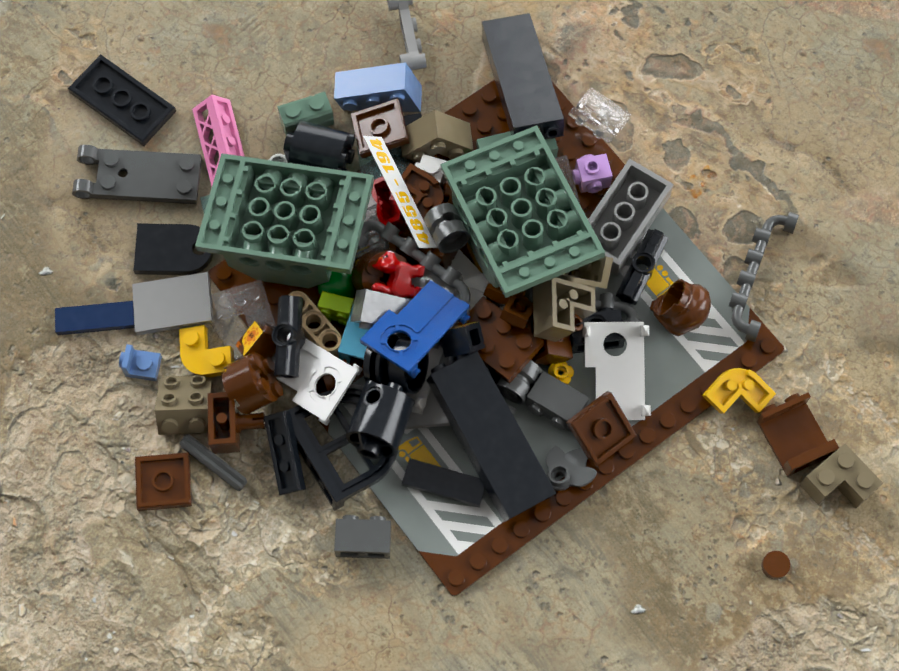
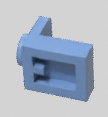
[119,344,162,381]

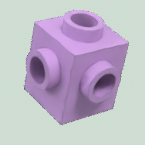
[572,154,613,193]

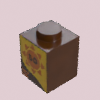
[236,321,276,358]

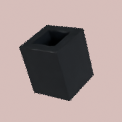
[440,322,486,357]

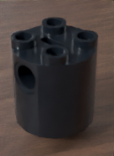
[283,120,355,171]
[346,381,415,459]

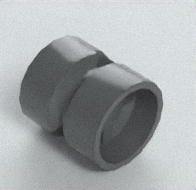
[424,203,470,253]
[496,360,543,405]

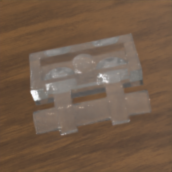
[568,87,632,143]

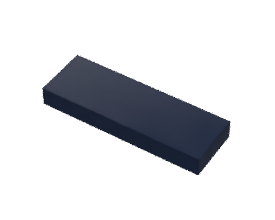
[55,301,135,335]

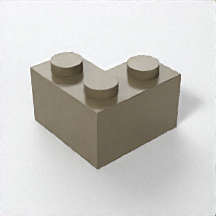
[401,110,473,163]
[533,277,596,342]
[800,443,883,508]

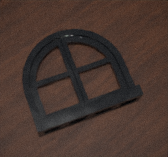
[289,388,399,511]

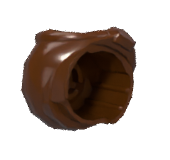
[650,279,711,336]

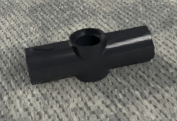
[616,229,668,305]
[272,295,305,378]

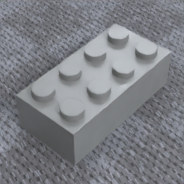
[588,159,674,276]

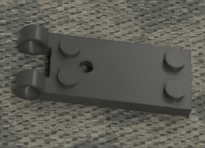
[72,145,202,204]

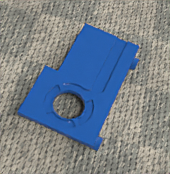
[360,280,470,378]

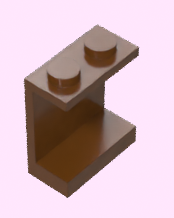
[757,393,839,477]

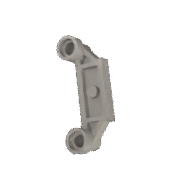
[387,0,427,72]

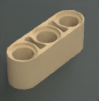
[288,291,342,358]

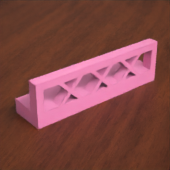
[192,95,245,186]

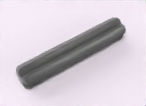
[179,434,247,491]

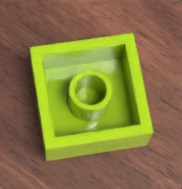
[318,291,354,326]

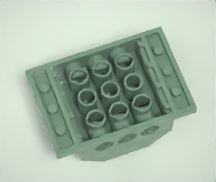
[440,125,605,298]
[195,153,374,288]

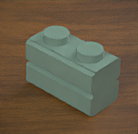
[277,91,334,136]

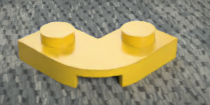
[179,325,234,377]
[702,368,776,414]

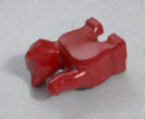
[371,251,425,299]

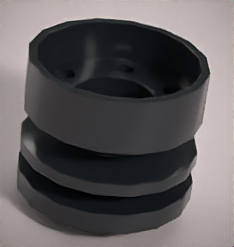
[363,335,429,394]

